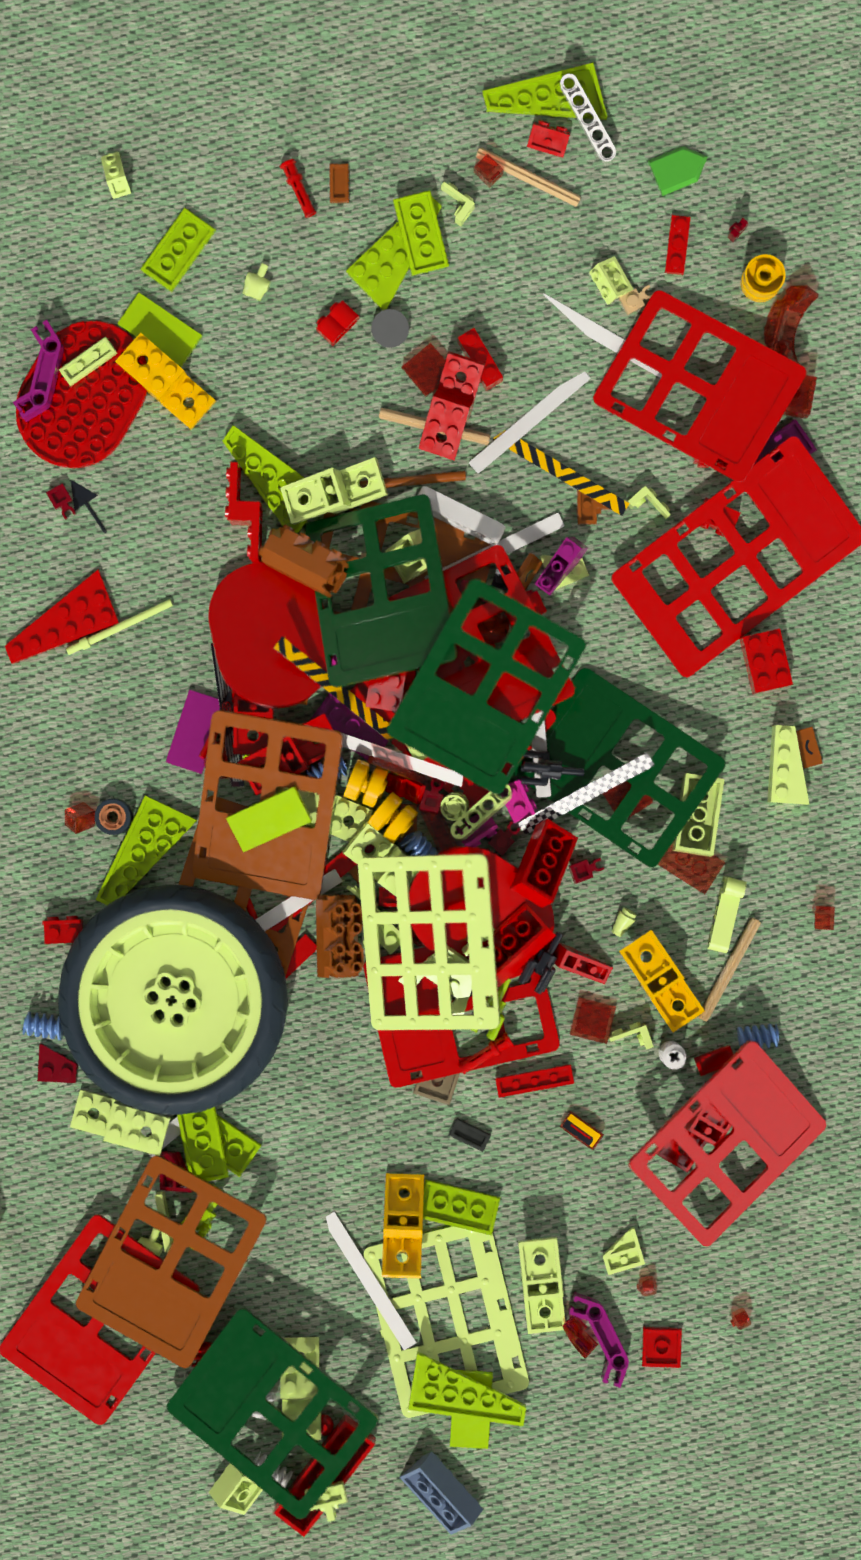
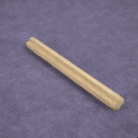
[476,147,581,206]
[379,408,490,445]
[698,918,761,1022]

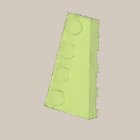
[768,725,810,805]

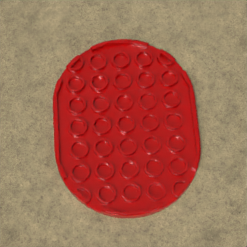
[16,321,148,468]
[208,562,333,708]
[409,846,554,979]

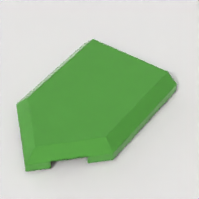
[648,146,708,196]

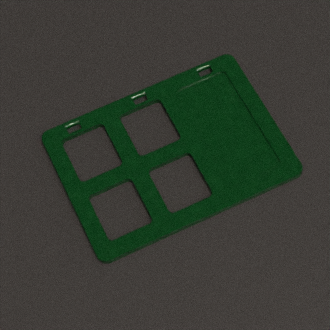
[305,494,457,688]
[387,579,586,794]
[513,668,726,868]
[167,1308,378,1519]

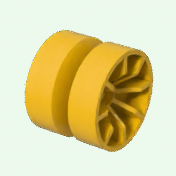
[740,254,786,302]
[344,759,389,808]
[368,792,418,844]

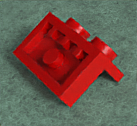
[527,120,571,158]
[42,916,83,944]

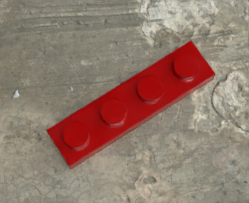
[495,1064,574,1098]

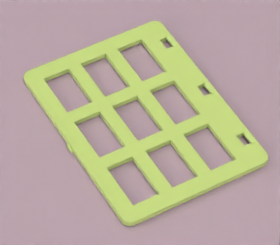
[358,854,500,1030]
[363,1226,529,1418]

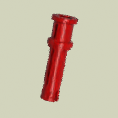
[279,159,316,218]
[458,1032,514,1075]

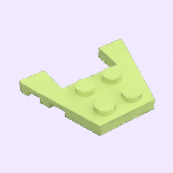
[399,946,472,1014]

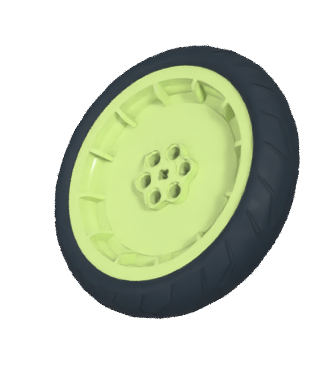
[58,884,288,1115]

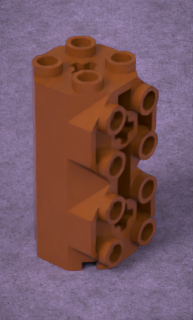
[259,524,348,598]
[316,894,364,978]

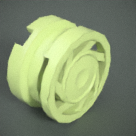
[440,792,469,821]

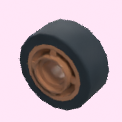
[95,799,132,835]

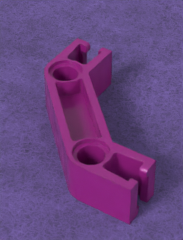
[13,320,64,422]
[568,1292,629,1388]

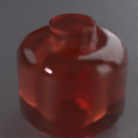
[637,1276,657,1296]
[730,1308,751,1330]

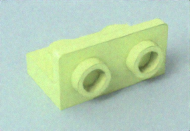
[590,256,633,304]
[378,911,401,954]

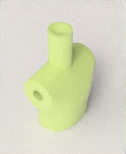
[242,263,271,301]
[138,1228,163,1256]

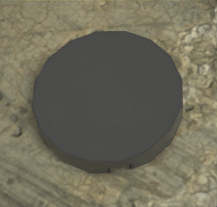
[371,309,409,348]

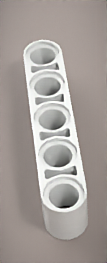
[560,74,616,162]
[418,486,506,545]

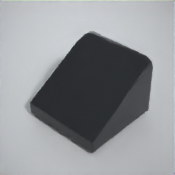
[491,566,516,591]

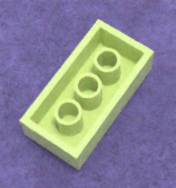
[672,773,724,857]

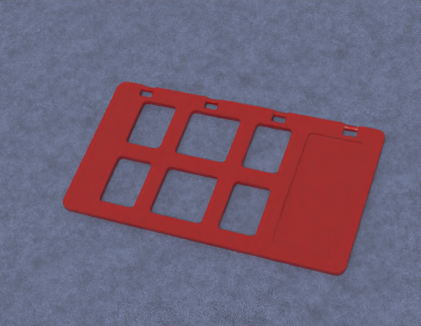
[611,436,861,677]

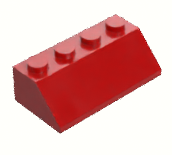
[483,902,556,987]

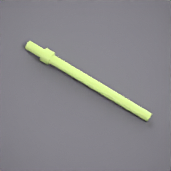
[66,599,173,655]

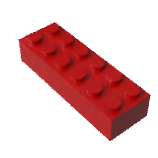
[273,1414,376,1537]

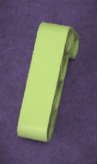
[451,784,513,841]
[707,876,746,953]

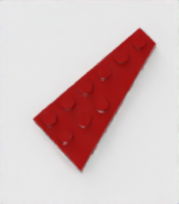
[5,569,119,664]

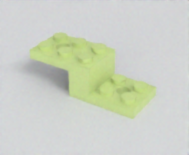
[280,457,388,525]
[276,786,374,842]
[342,822,417,897]
[70,1089,171,1156]
[518,1237,566,1334]
[280,1337,321,1440]

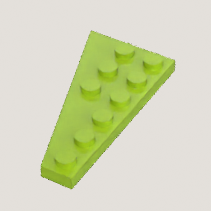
[482,63,608,120]
[346,195,442,311]
[222,425,309,534]
[95,796,198,905]
[408,1351,526,1426]

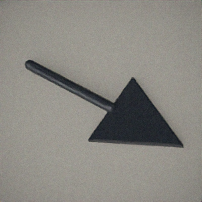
[71,480,107,534]

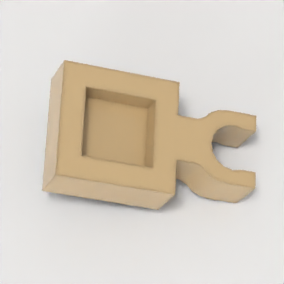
[619,285,653,315]

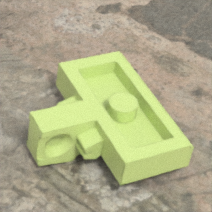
[305,1481,348,1522]

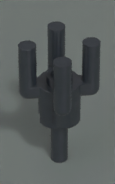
[520,750,584,786]
[517,931,564,994]

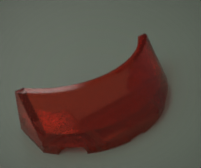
[764,285,819,364]

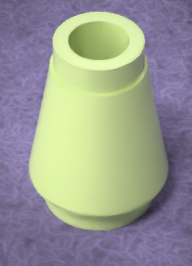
[612,907,637,937]

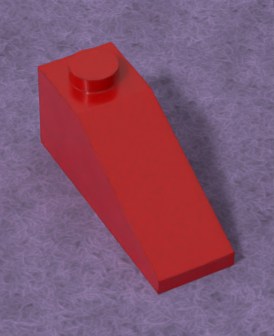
[554,943,613,985]

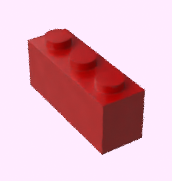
[457,328,503,391]

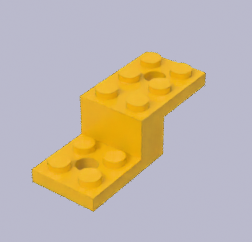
[115,333,216,430]
[619,930,705,1032]
[382,1173,424,1278]

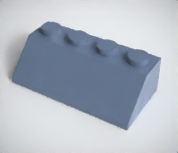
[400,1452,483,1535]

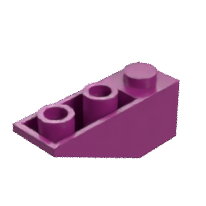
[535,536,588,595]

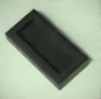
[448,1118,491,1152]

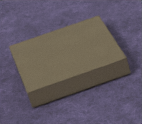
[413,1071,460,1105]

